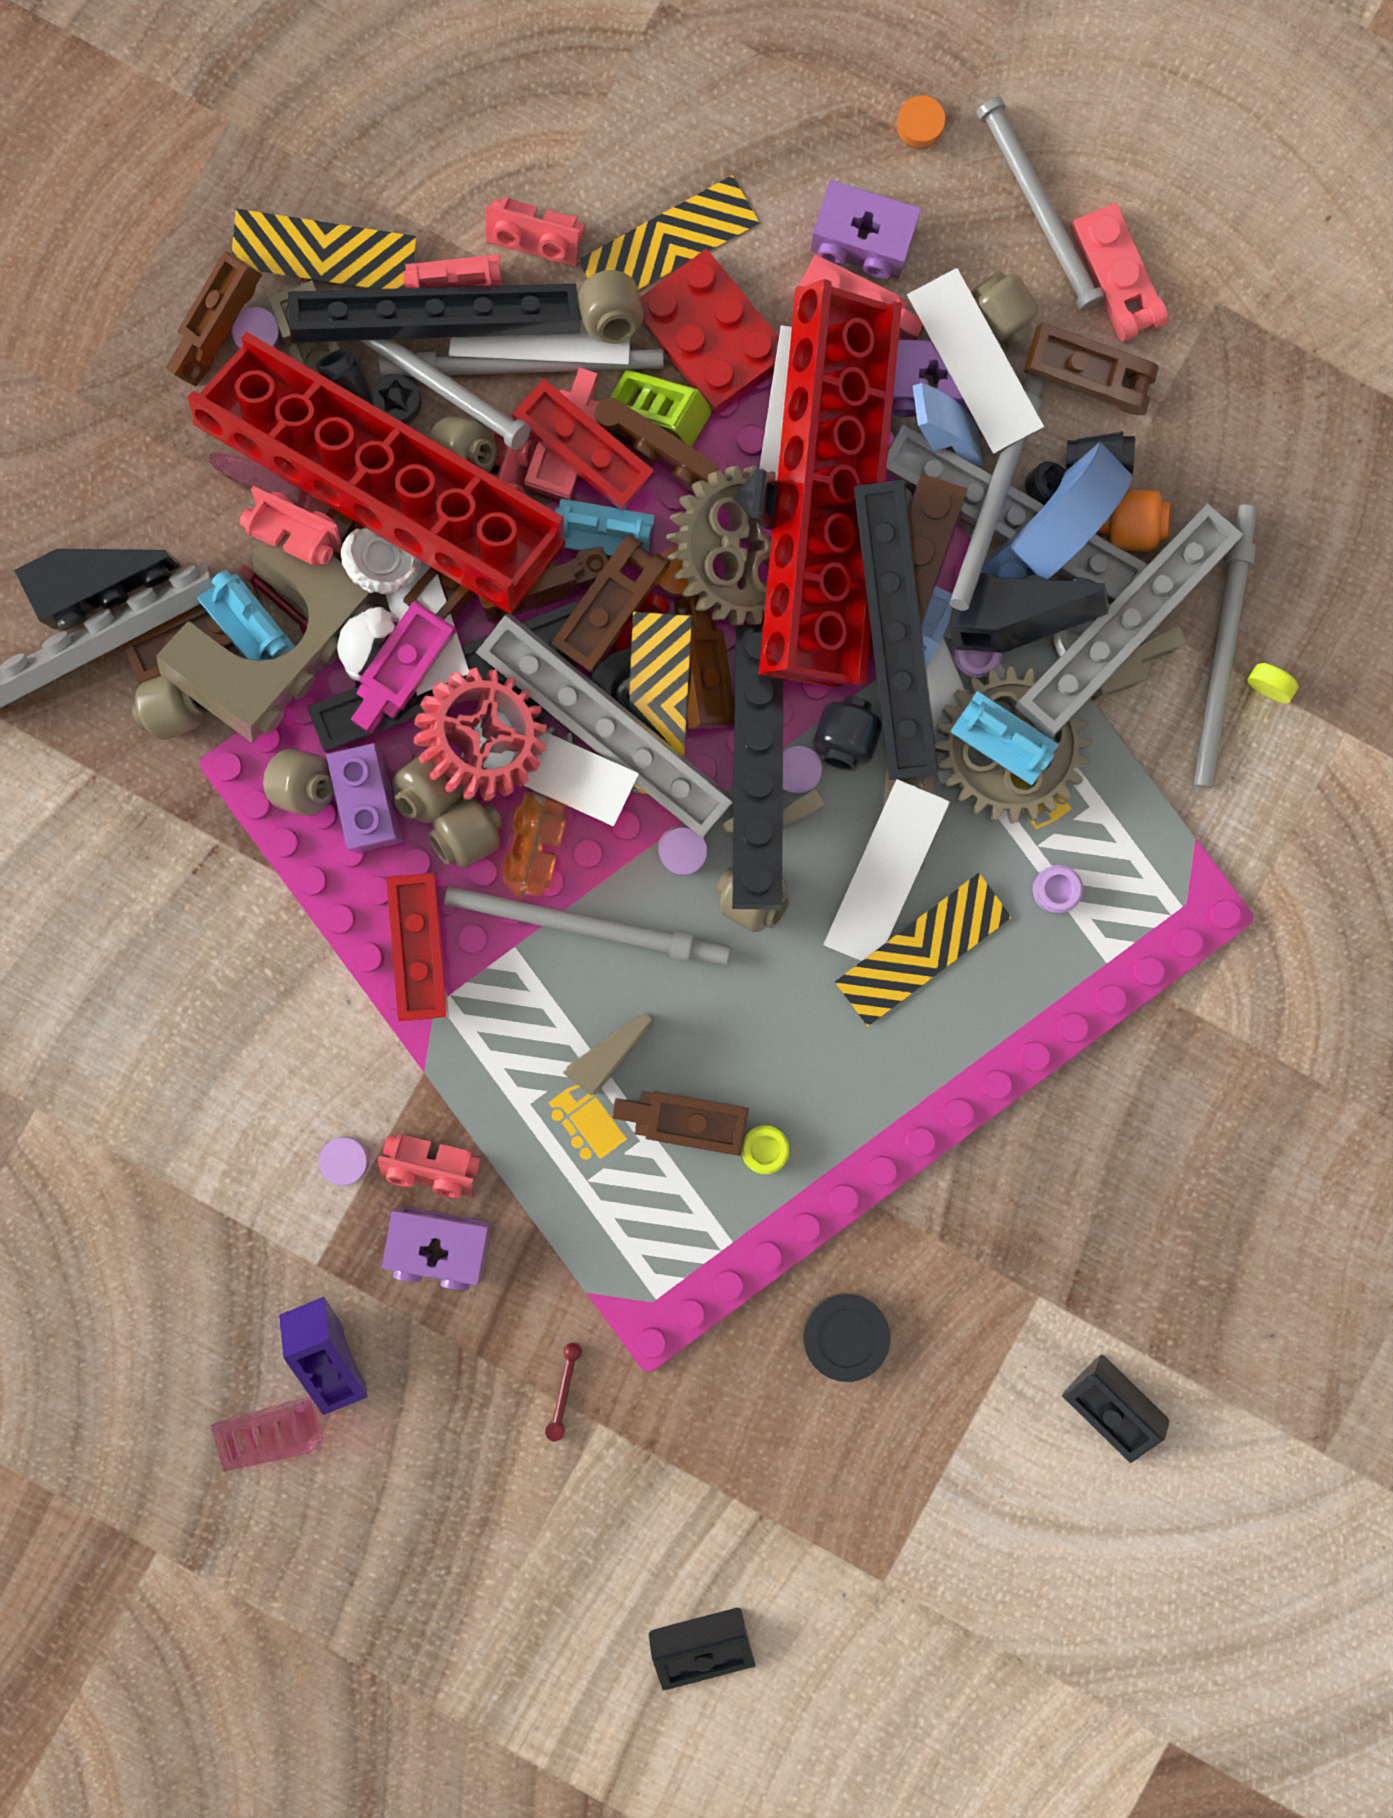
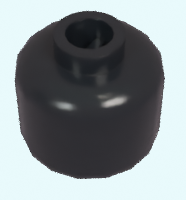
[813,696,882,771]

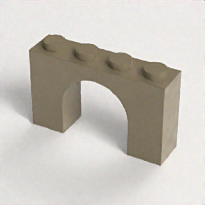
[156,534,375,744]

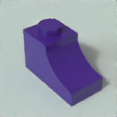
[279,1297,368,1415]

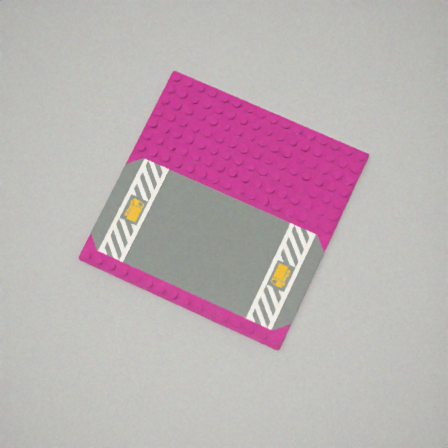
[199,325,1253,1372]

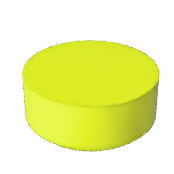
[1247,663,1299,704]
[741,1125,789,1174]

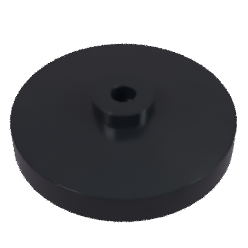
[803,1293,890,1382]

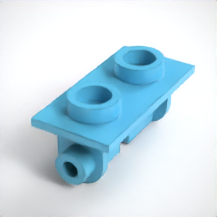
[555,498,655,557]
[197,570,295,661]
[950,691,1059,786]

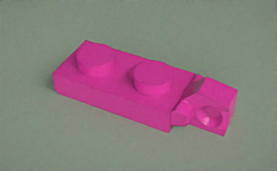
[351,600,457,734]

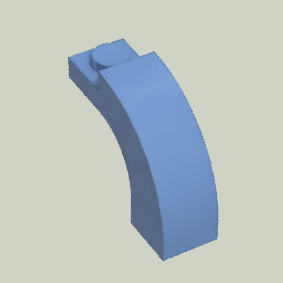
[981,442,1133,580]

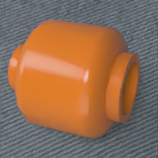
[1100,489,1171,552]

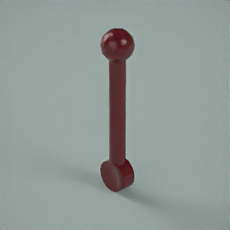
[238,565,308,634]
[545,1342,582,1442]

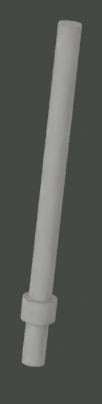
[379,349,664,378]
[950,374,1045,611]
[1193,505,1258,788]
[444,886,730,965]

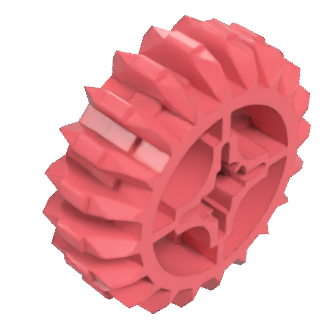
[414,667,547,801]

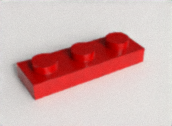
[512,378,654,512]
[386,873,449,1022]

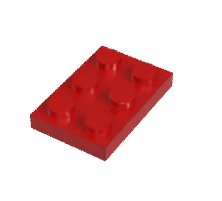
[640,248,779,416]

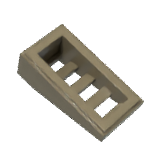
[563,1013,654,1095]

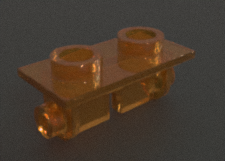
[502,792,568,899]

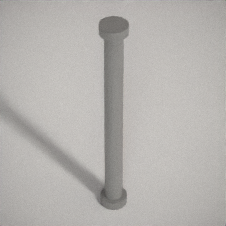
[976,96,1105,311]
[361,340,531,450]

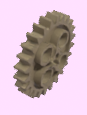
[666,466,775,625]
[935,666,1092,824]

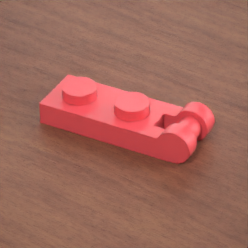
[1070,202,1168,343]

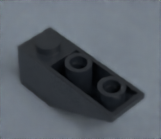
[14,549,181,630]
[949,573,1109,653]

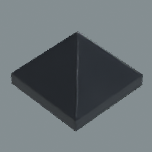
[733,469,779,529]

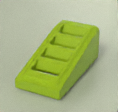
[610,370,712,447]

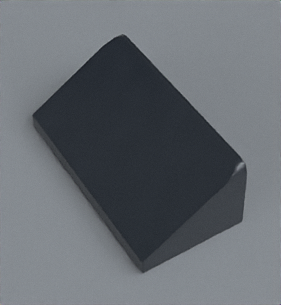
[1062,1355,1169,1464]
[649,1608,756,1691]

